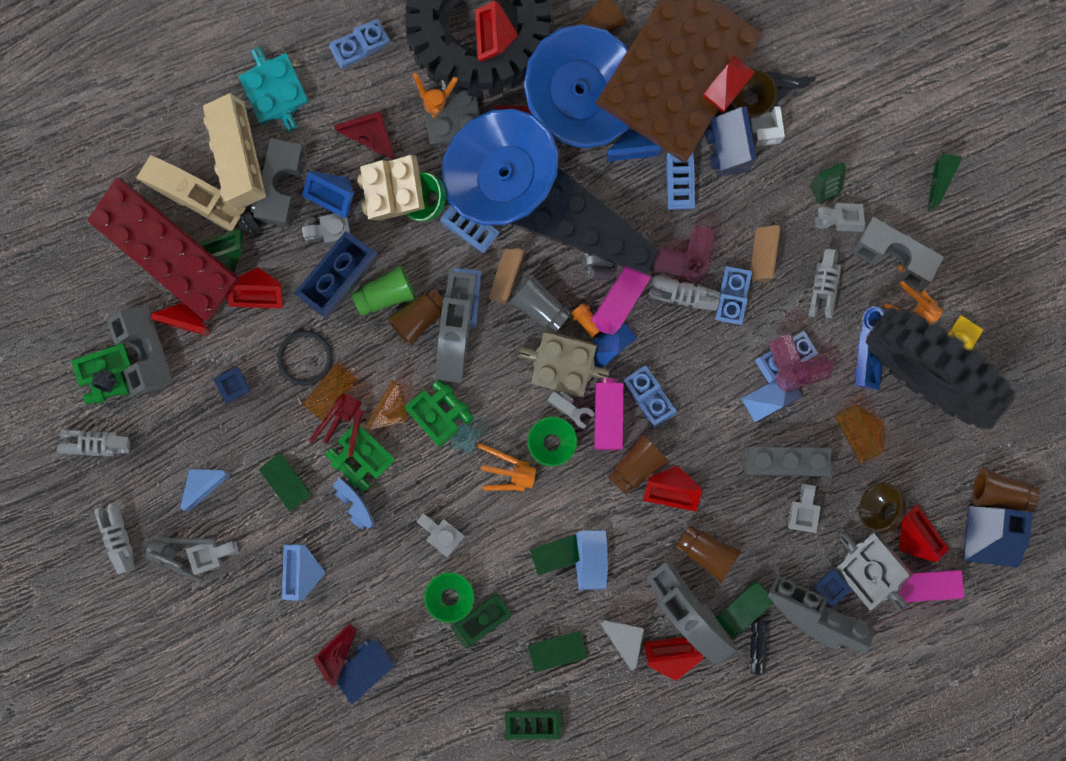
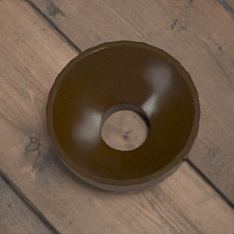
[730,69,777,118]
[859,483,907,533]

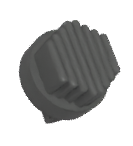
[582,252,613,280]

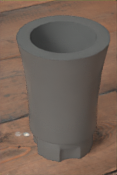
[509,275,570,333]

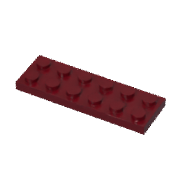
[87,178,240,322]

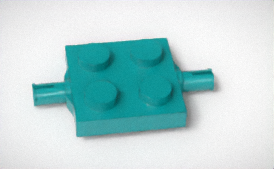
[239,47,310,132]

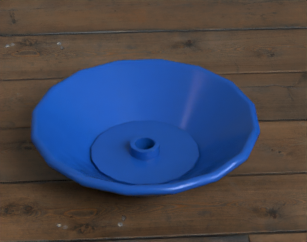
[524,24,629,149]
[441,109,559,226]

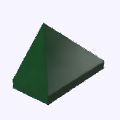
[199,229,243,273]

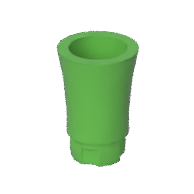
[352,265,416,316]

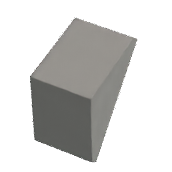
[599,619,644,670]

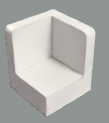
[750,106,785,147]

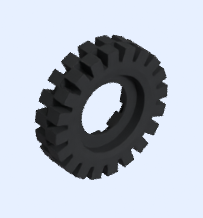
[405,0,551,96]
[865,307,1015,429]

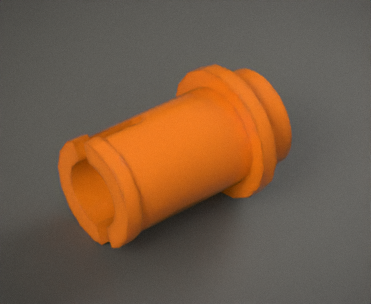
[572,303,600,338]

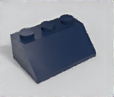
[294,231,379,320]

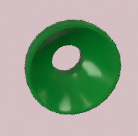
[407,172,446,222]
[527,417,577,467]
[424,572,474,623]

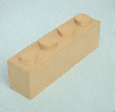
[203,93,266,209]

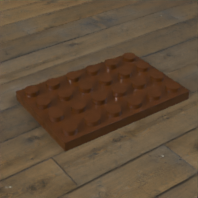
[595,0,763,163]

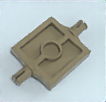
[518,330,610,397]

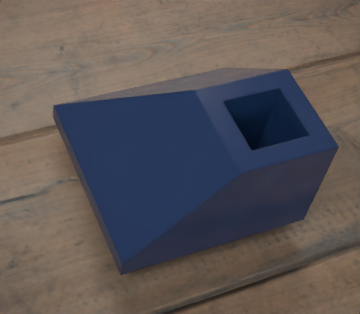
[963,506,1033,568]

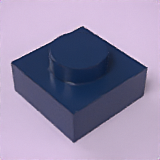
[213,367,252,404]
[812,569,852,608]

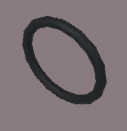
[277,330,333,386]

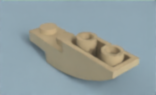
[136,155,246,232]

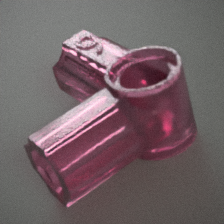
[654,225,716,282]
[768,334,833,392]

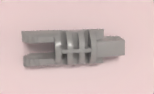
[809,249,841,319]
[649,275,720,311]
[56,429,131,456]
[94,502,135,575]

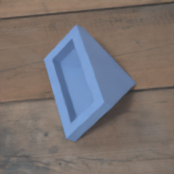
[741,373,802,422]
[180,469,231,512]
[282,545,326,601]

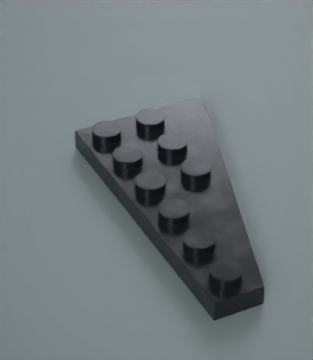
[509,167,660,277]

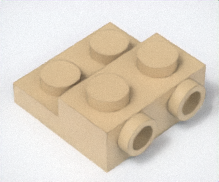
[358,155,425,221]

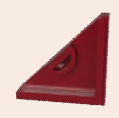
[333,111,395,160]
[313,623,357,687]

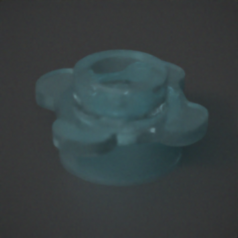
[451,425,481,453]

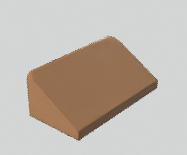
[750,225,780,283]
[488,249,524,305]

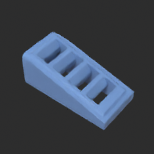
[665,152,695,210]
[440,205,500,254]

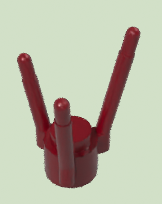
[309,394,364,457]

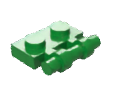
[71,344,132,405]
[404,380,474,448]
[325,425,396,493]

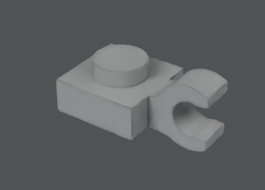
[815,203,865,232]
[302,214,350,245]
[547,391,595,429]
[788,484,821,533]
[416,513,465,557]
[186,541,239,575]

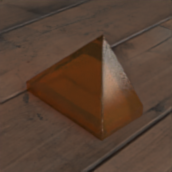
[302,363,357,421]
[365,380,409,432]
[834,404,884,464]

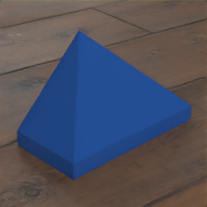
[606,128,662,162]
[302,171,354,218]
[591,322,637,368]

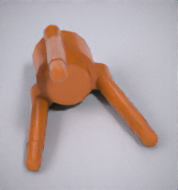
[413,73,458,118]
[884,264,943,325]
[477,443,536,492]

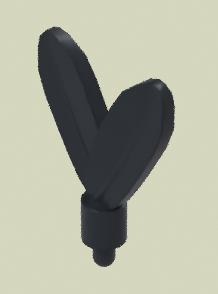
[765,71,816,112]

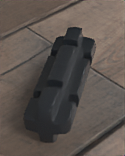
[750,620,767,675]

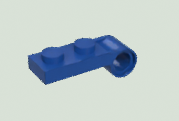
[855,306,886,390]

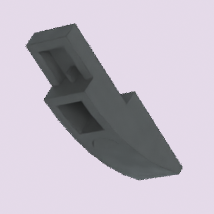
[435,271,477,383]
[646,561,738,666]
[768,576,875,655]

